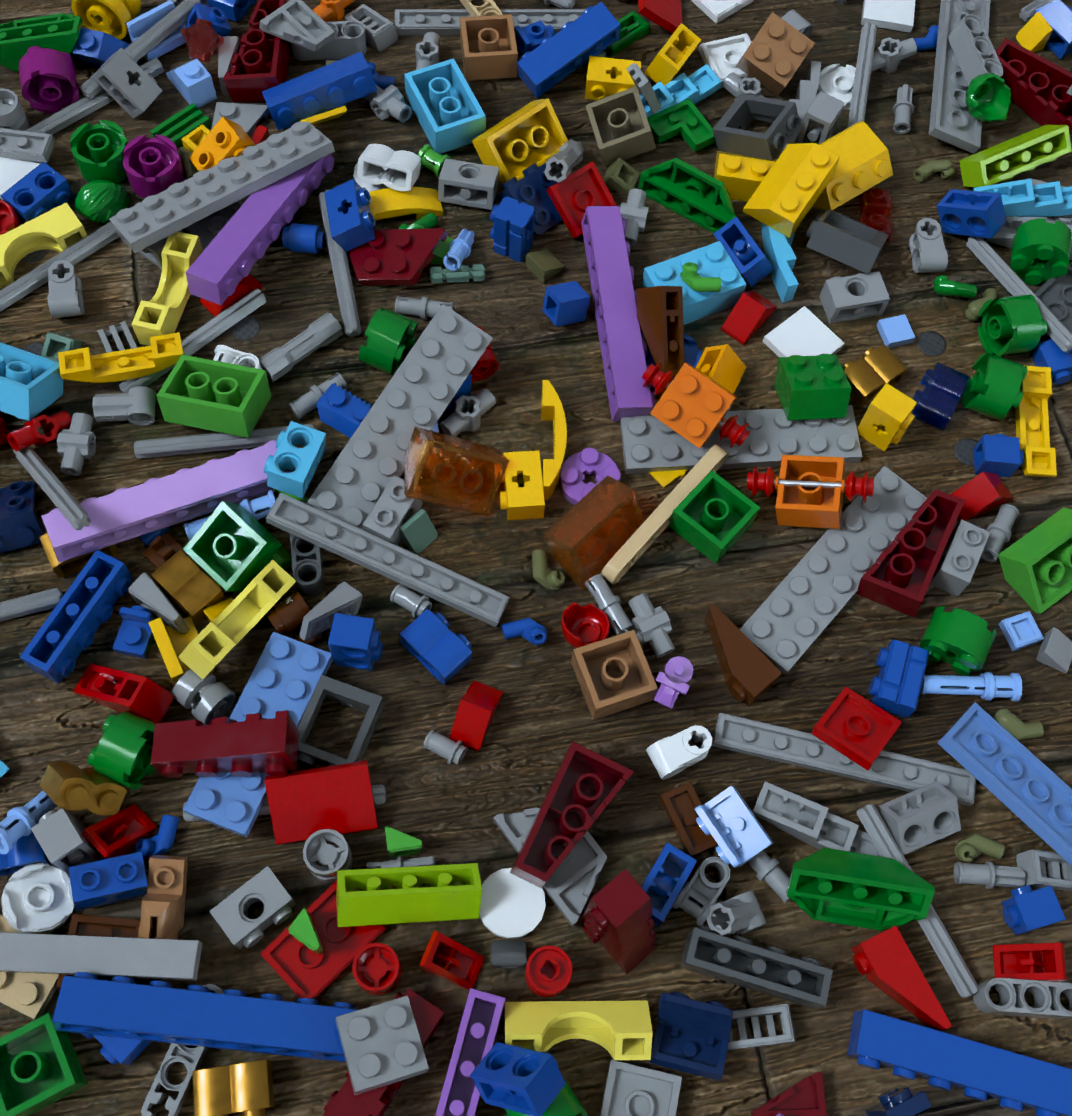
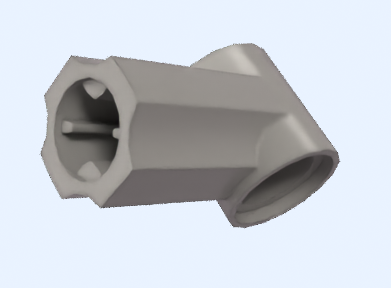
[92,386,156,426]
[706,890,767,936]

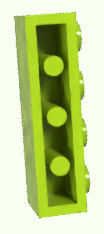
[959,125,1072,187]
[336,863,482,927]

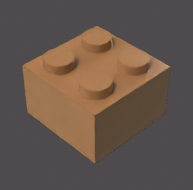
[736,12,815,96]
[460,14,518,81]
[571,630,658,720]

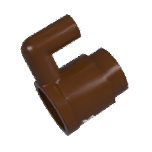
[266,591,324,646]

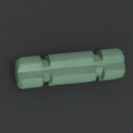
[430,264,485,283]

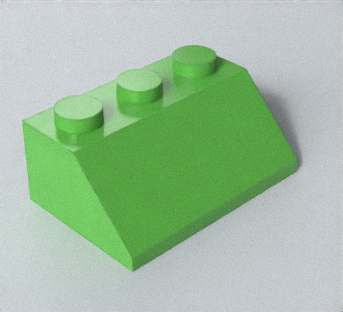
[998,507,1072,614]

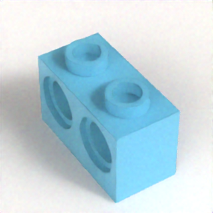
[264,421,326,499]

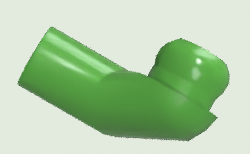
[680,262,721,292]

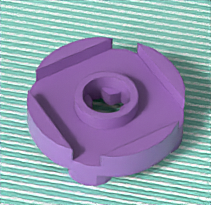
[560,448,621,509]

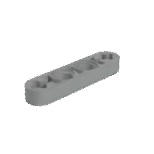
[141,984,224,1116]

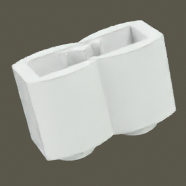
[357,143,421,191]

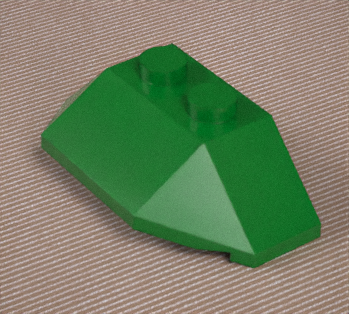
[0,13,83,71]
[638,158,736,233]
[786,848,935,931]

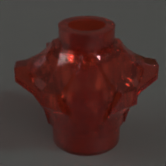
[181,19,224,62]

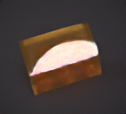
[404,427,509,516]
[543,475,644,590]

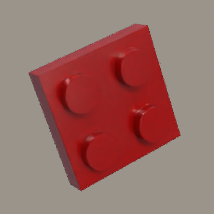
[546,161,617,239]
[811,686,902,771]

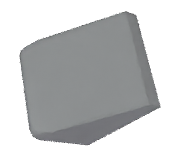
[1036,627,1072,674]

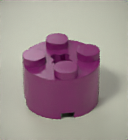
[18,46,79,113]
[122,134,186,198]

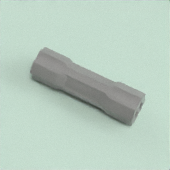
[544,139,585,183]
[259,313,343,382]

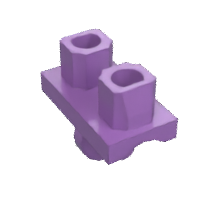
[654,656,693,709]

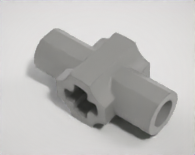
[415,32,440,70]
[871,37,917,74]
[723,72,764,101]
[365,84,412,123]
[620,188,649,247]
[440,388,496,439]
[57,413,97,476]
[628,593,676,658]

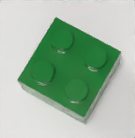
[774,354,851,420]
[668,470,760,564]
[183,501,283,592]
[0,1013,88,1116]

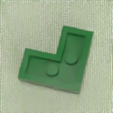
[647,99,716,152]

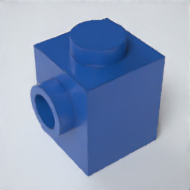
[185,3,231,49]
[542,281,590,327]
[973,434,1024,478]
[1001,885,1066,935]

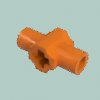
[312,0,355,22]

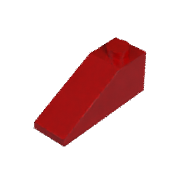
[73,664,175,723]
[851,925,952,1031]

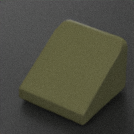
[603,158,640,195]
[525,249,565,284]

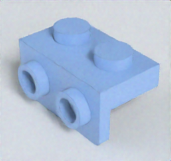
[126,0,191,61]
[695,785,773,868]

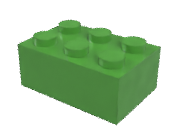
[156,354,271,438]

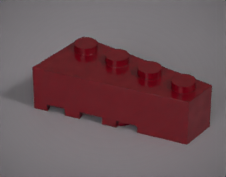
[223,0,291,103]
[996,38,1072,133]
[856,489,965,618]
[151,710,299,778]
[510,741,635,888]
[581,869,657,975]
[323,988,445,1116]

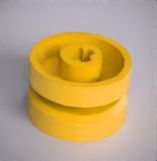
[71,0,142,40]

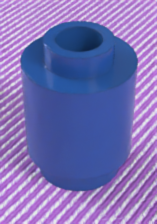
[282,223,325,254]

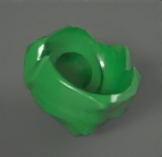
[965,73,1011,122]
[75,179,130,224]

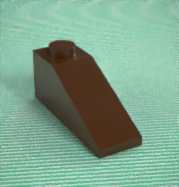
[636,286,685,376]
[705,604,782,707]

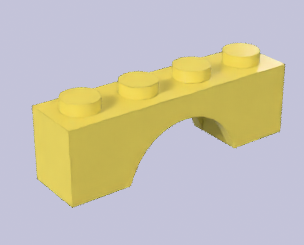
[0,202,87,289]
[131,232,203,346]
[178,560,296,680]
[504,1000,653,1060]

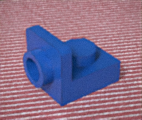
[112,605,155,659]

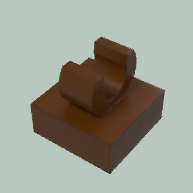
[142,532,188,569]

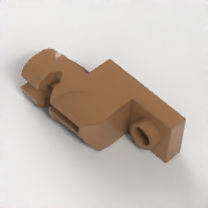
[138,855,188,940]

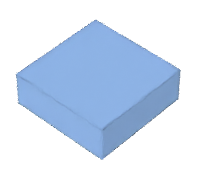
[876,314,916,348]
[998,611,1044,652]

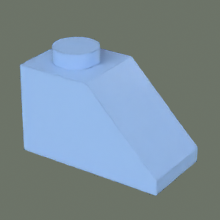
[166,59,217,109]

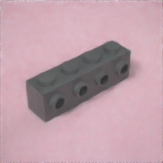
[680,925,833,1010]

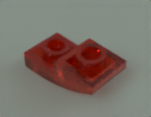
[860,188,892,242]

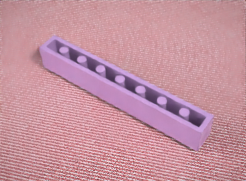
[41,440,294,563]

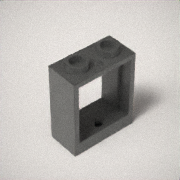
[712,94,800,161]
[806,209,889,274]
[297,675,385,767]

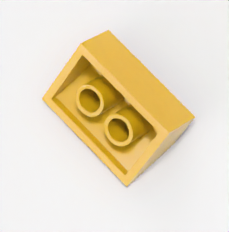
[471,98,568,184]
[812,121,893,210]
[743,143,840,238]
[714,151,777,202]

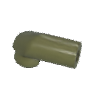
[177,147,198,180]
[913,159,955,182]
[965,288,998,321]
[532,549,565,590]
[994,709,1044,741]
[954,833,1005,862]

